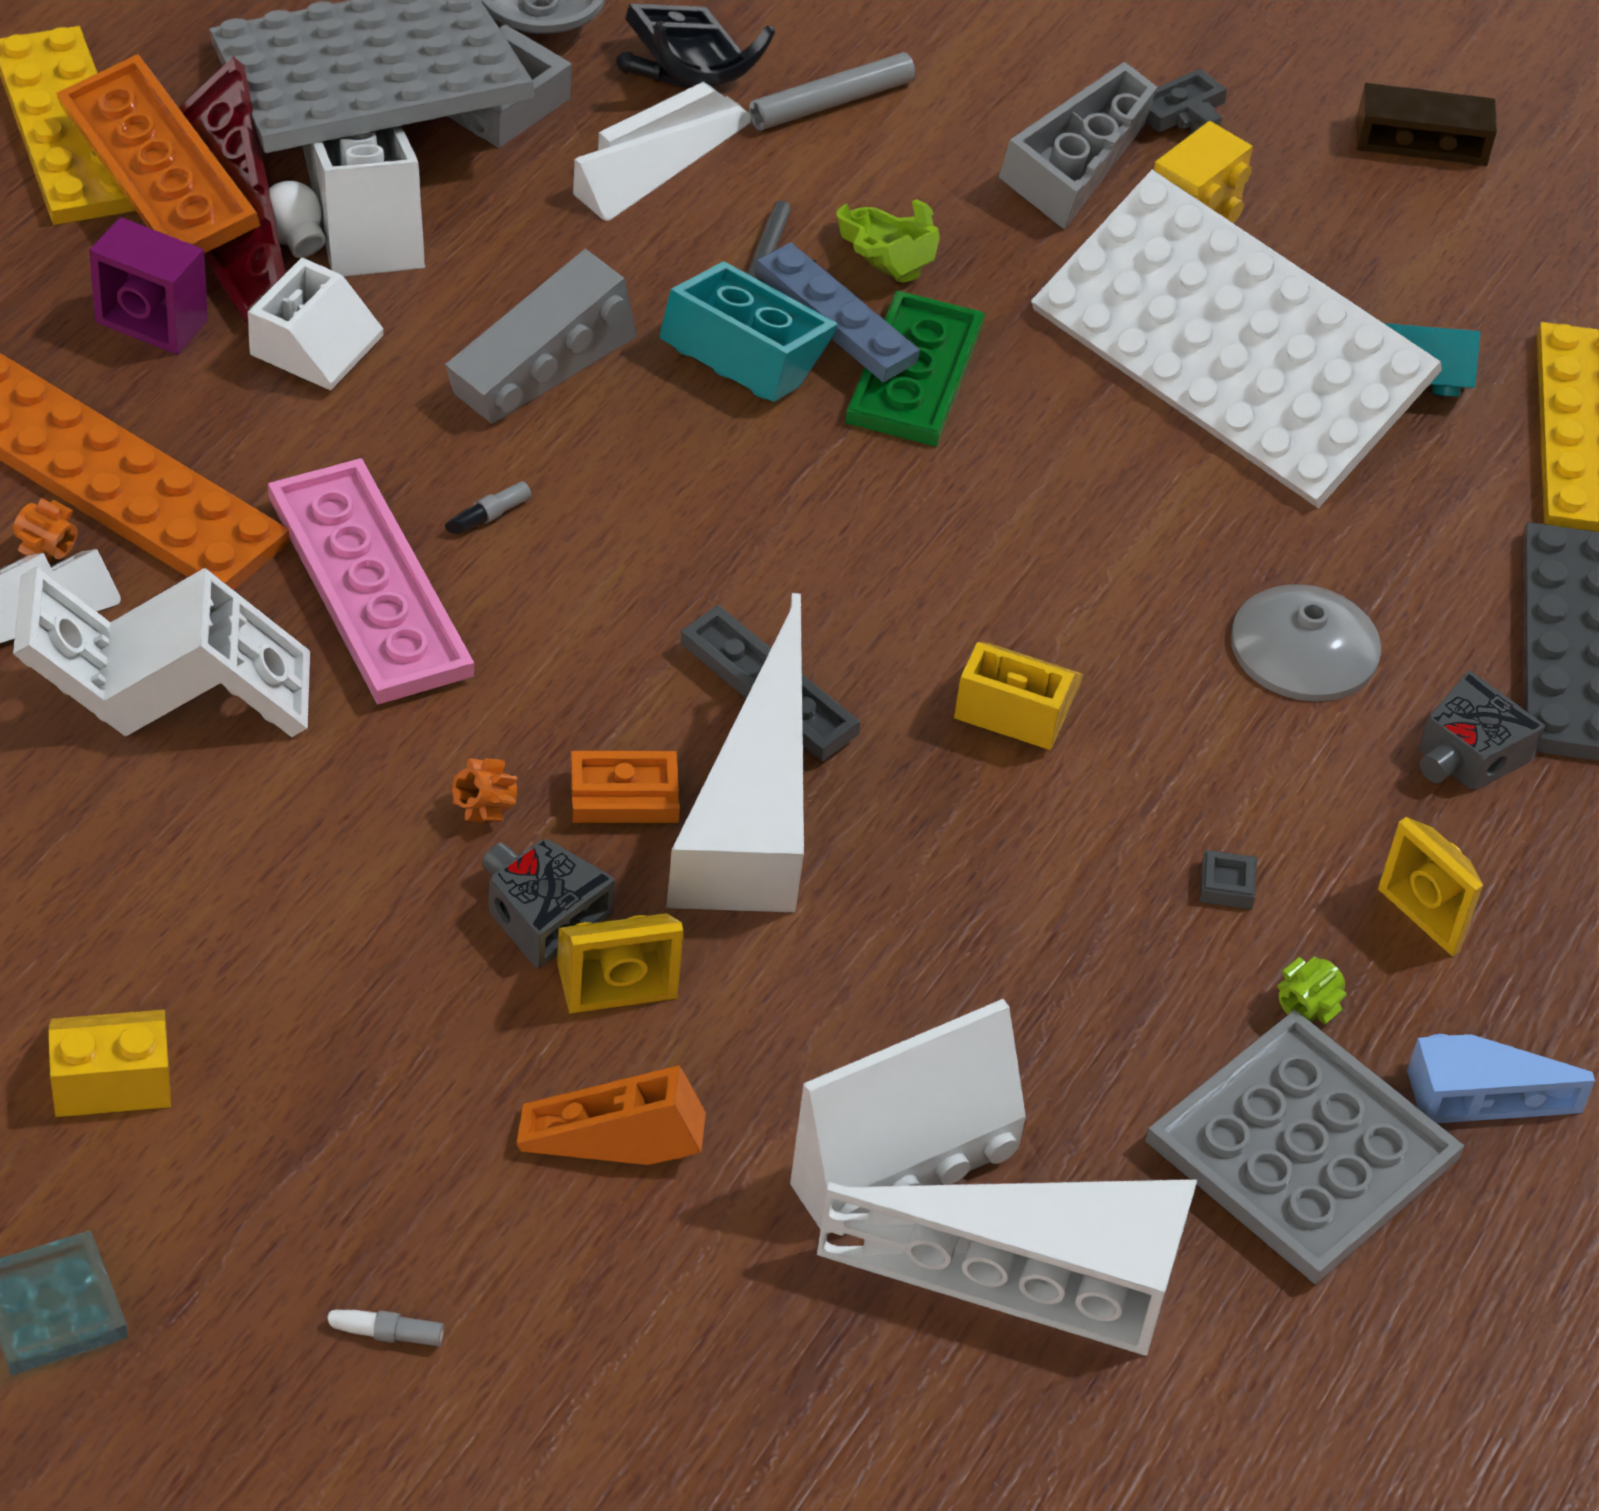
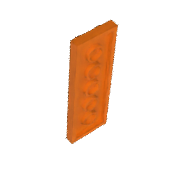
[56,54,261,253]

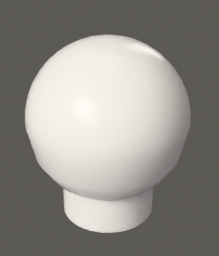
[269,181,326,258]

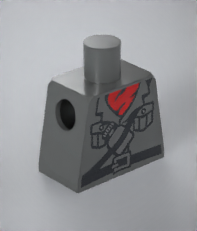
[1419,670,1545,790]
[482,840,615,969]

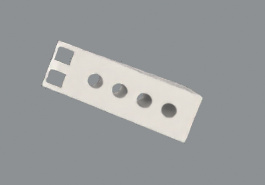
[302,126,425,277]
[666,593,804,912]
[817,1179,1198,1356]

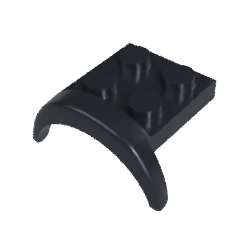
[625,3,775,86]

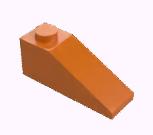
[516,1065,706,1165]

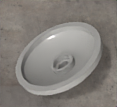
[481,0,606,35]
[1231,584,1381,702]

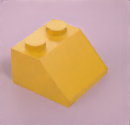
[557,913,684,1014]
[48,1009,171,1117]

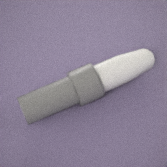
[328,1310,444,1347]

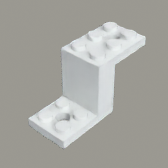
[13,566,310,737]

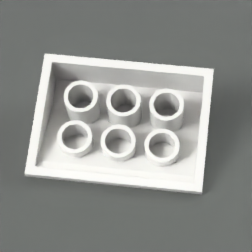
[790,999,1026,1234]

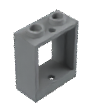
[447,24,572,148]

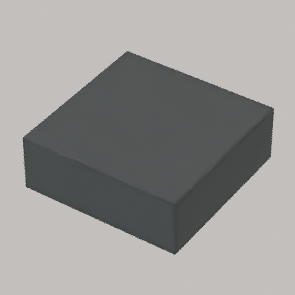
[1199,850,1257,909]

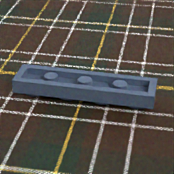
[755,242,920,382]

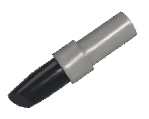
[445,481,531,534]

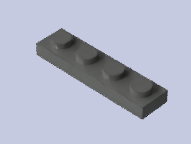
[681,605,860,762]

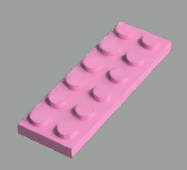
[268,458,474,705]

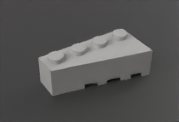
[999,62,1157,230]
[445,249,637,424]

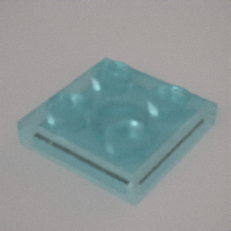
[0,1230,128,1376]

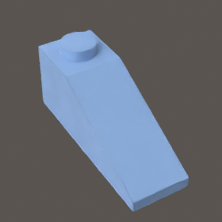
[1407,1034,1595,1123]

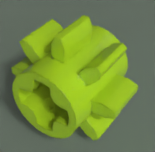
[1277,956,1347,1025]

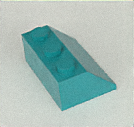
[659,261,838,402]
[1384,323,1481,397]

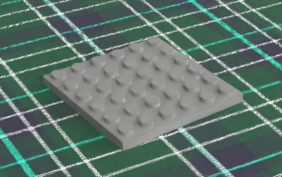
[209,0,535,153]

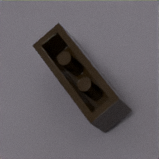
[1357,83,1497,166]

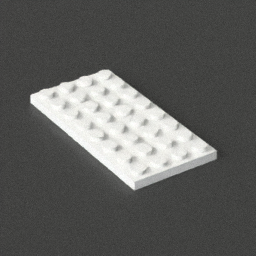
[1031,170,1442,508]

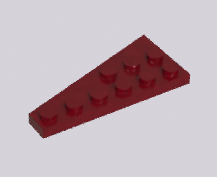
[179,56,286,323]

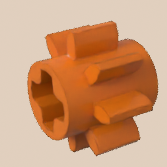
[13,498,78,563]
[452,758,517,823]

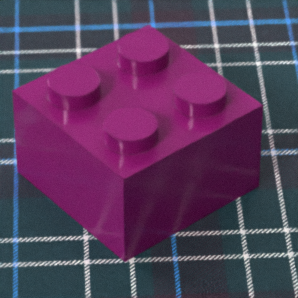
[89,217,208,355]

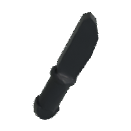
[616,52,714,89]

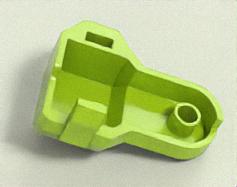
[836,199,940,282]

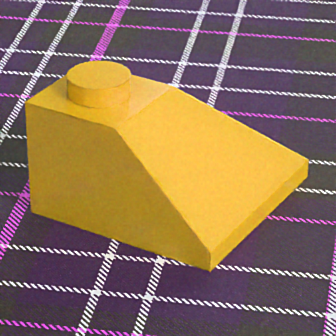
[1378,817,1483,957]

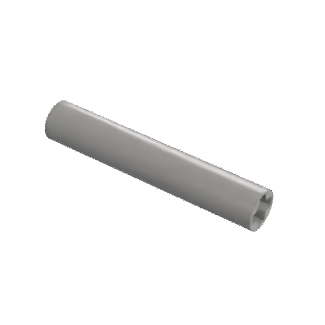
[749,52,915,131]

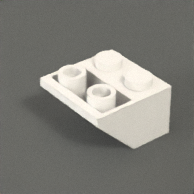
[248,258,383,391]

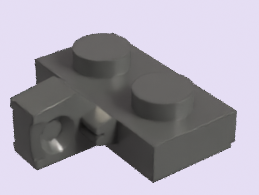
[1146,69,1227,134]

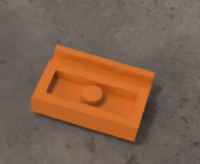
[571,751,680,823]

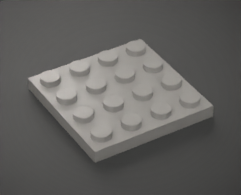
[1145,1010,1464,1285]

